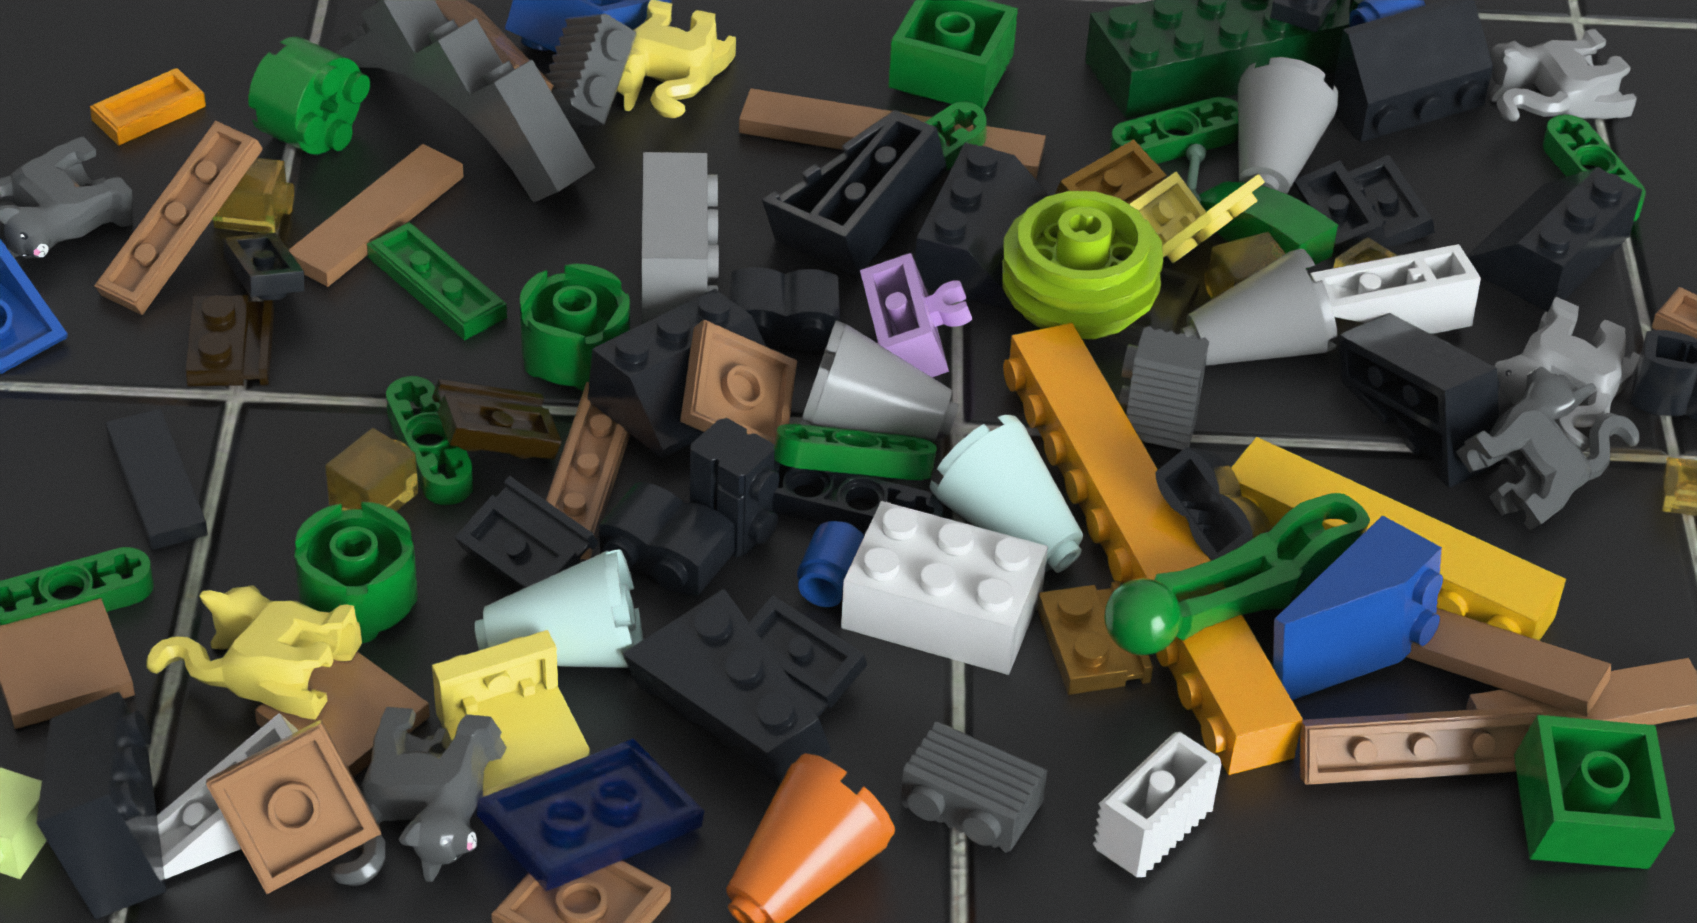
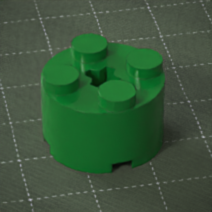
[248,37,370,155]
[520,264,630,391]
[294,502,418,643]

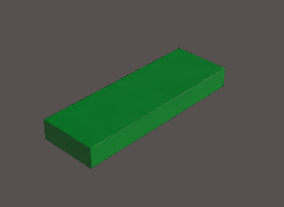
[367,222,507,341]

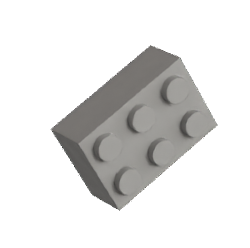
[642,152,719,324]

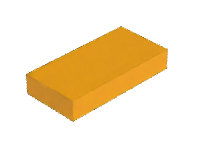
[90,68,206,146]

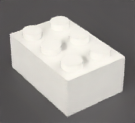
[841,501,1048,675]

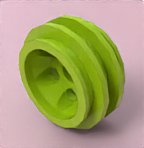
[1002,191,1163,339]

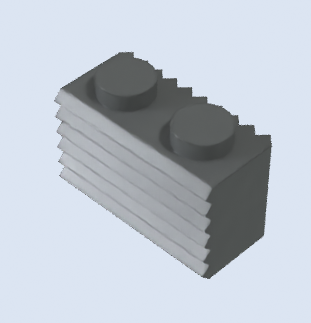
[545,13,637,128]
[1118,326,1209,450]
[901,721,1047,853]

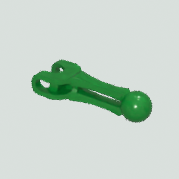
[1104,493,1370,655]

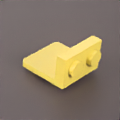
[1129,172,1265,264]
[432,630,590,798]

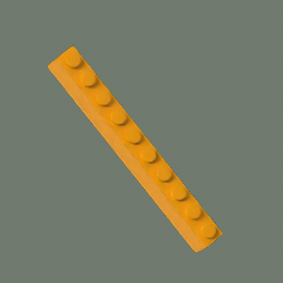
[1003,323,1303,775]

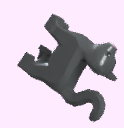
[0,136,134,259]
[1456,366,1640,530]
[331,707,507,886]

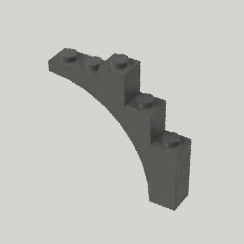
[335,0,595,203]

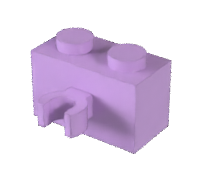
[860,253,972,377]

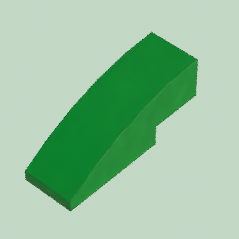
[1199,181,1338,270]

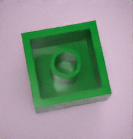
[888,0,1018,110]
[1514,715,1675,869]

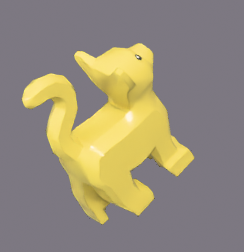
[616,0,736,118]
[146,585,362,720]

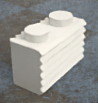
[1093,732,1221,877]

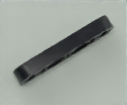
[772,460,943,534]

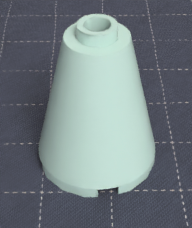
[930,414,1083,573]
[475,549,644,668]

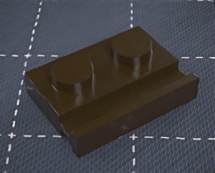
[186,295,274,387]
[432,379,562,459]

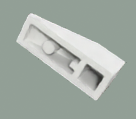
[1310,244,1481,334]
[157,713,299,879]

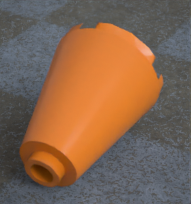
[726,753,895,923]

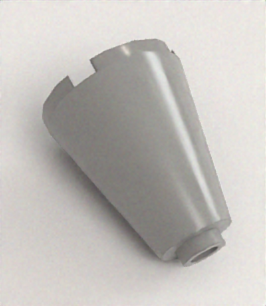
[1238,57,1338,194]
[1180,249,1337,366]
[800,321,959,443]

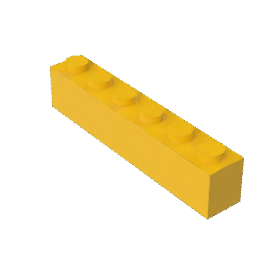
[1231,437,1566,641]

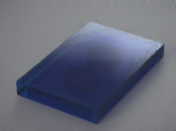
[477,738,704,892]

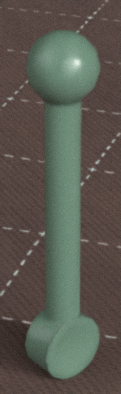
[1186,143,1206,202]

